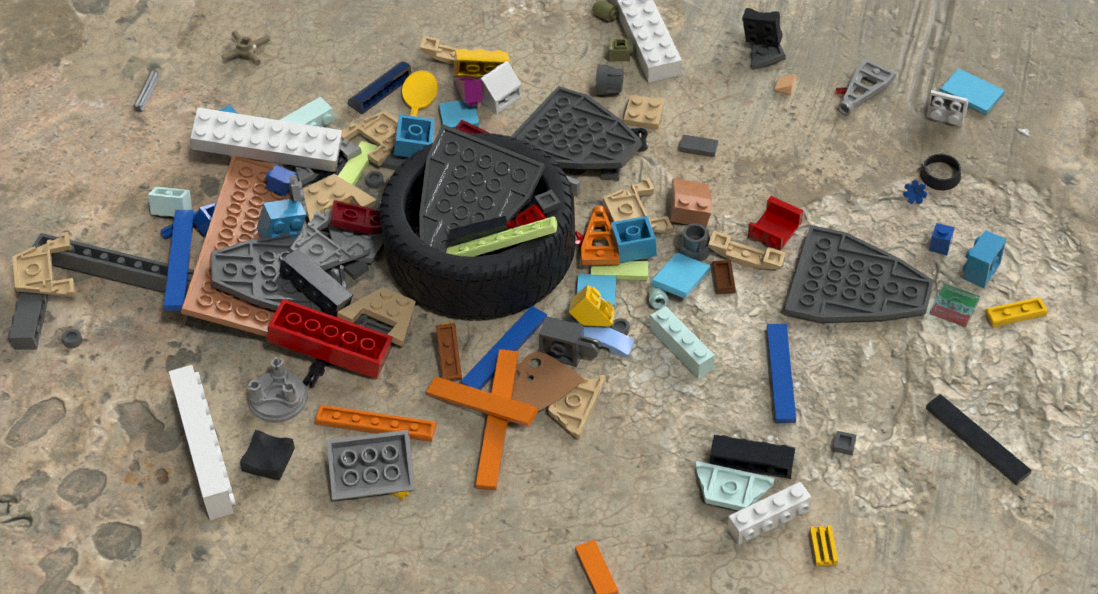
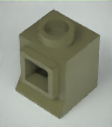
[609,37,633,62]

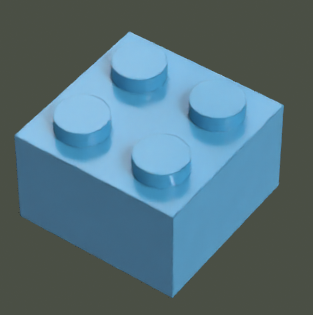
[394,114,435,157]
[257,199,306,238]
[611,216,657,263]
[963,230,1006,288]

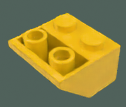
[569,284,615,326]

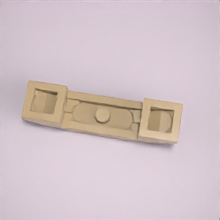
[420,35,489,65]
[708,231,786,269]

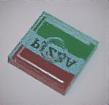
[929,283,980,327]

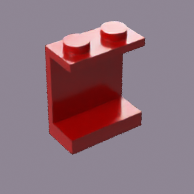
[748,196,803,251]

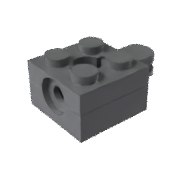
[539,316,601,367]

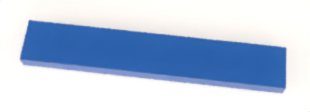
[461,306,547,390]
[767,324,796,423]

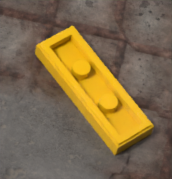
[985,297,1048,327]

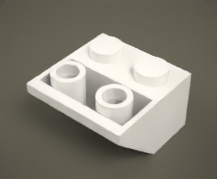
[480,61,522,114]
[927,90,969,126]

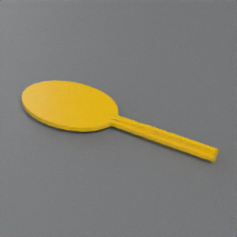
[402,70,438,117]

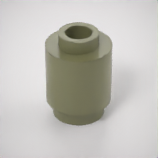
[592,0,618,22]

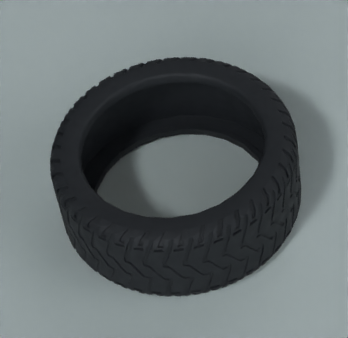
[380,133,576,320]

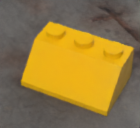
[454,49,510,78]

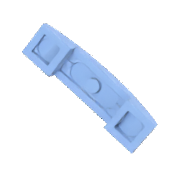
[568,321,634,358]

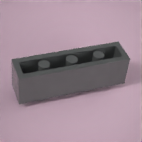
[8,292,50,350]

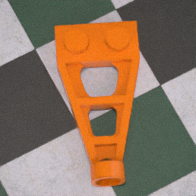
[581,206,620,265]

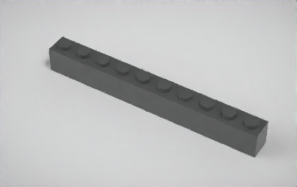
[32,233,194,295]

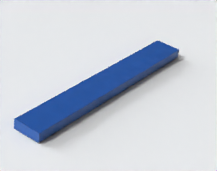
[164,210,194,311]

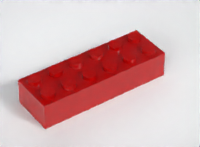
[267,299,393,379]

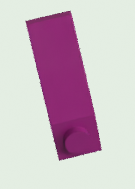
[454,77,483,106]

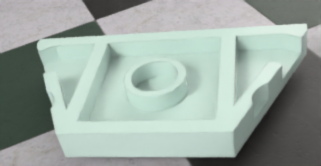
[696,461,774,511]

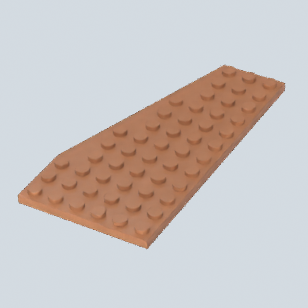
[181,156,290,337]

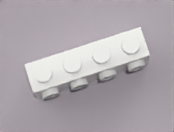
[727,482,812,545]

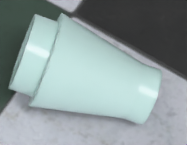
[649,284,668,309]

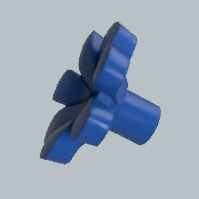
[903,180,927,204]

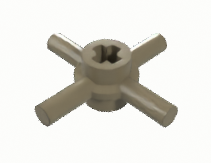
[221,31,270,66]

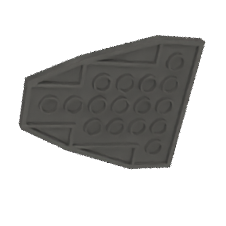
[510,86,642,169]
[419,124,546,257]
[784,225,934,322]
[210,230,346,317]

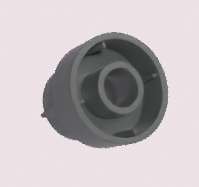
[595,64,624,95]
[679,223,711,262]

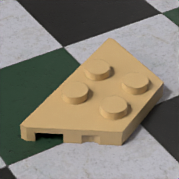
[548,375,606,440]

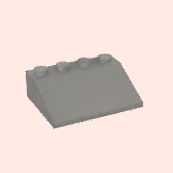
[327,430,415,501]

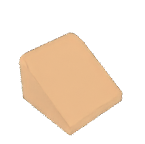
[774,74,797,95]

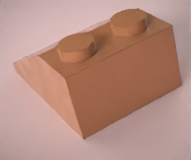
[670,178,712,228]

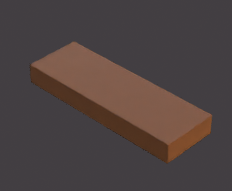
[436,323,462,381]

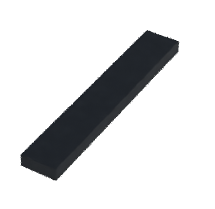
[926,394,1032,485]

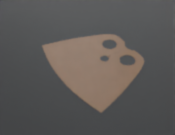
[508,352,584,423]

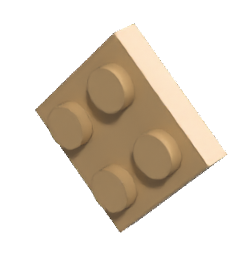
[624,95,665,129]

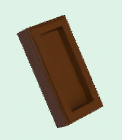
[712,260,736,295]

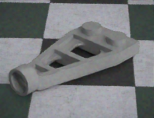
[838,59,896,115]

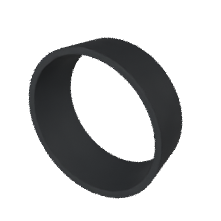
[920,154,961,191]

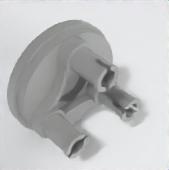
[248,357,308,423]

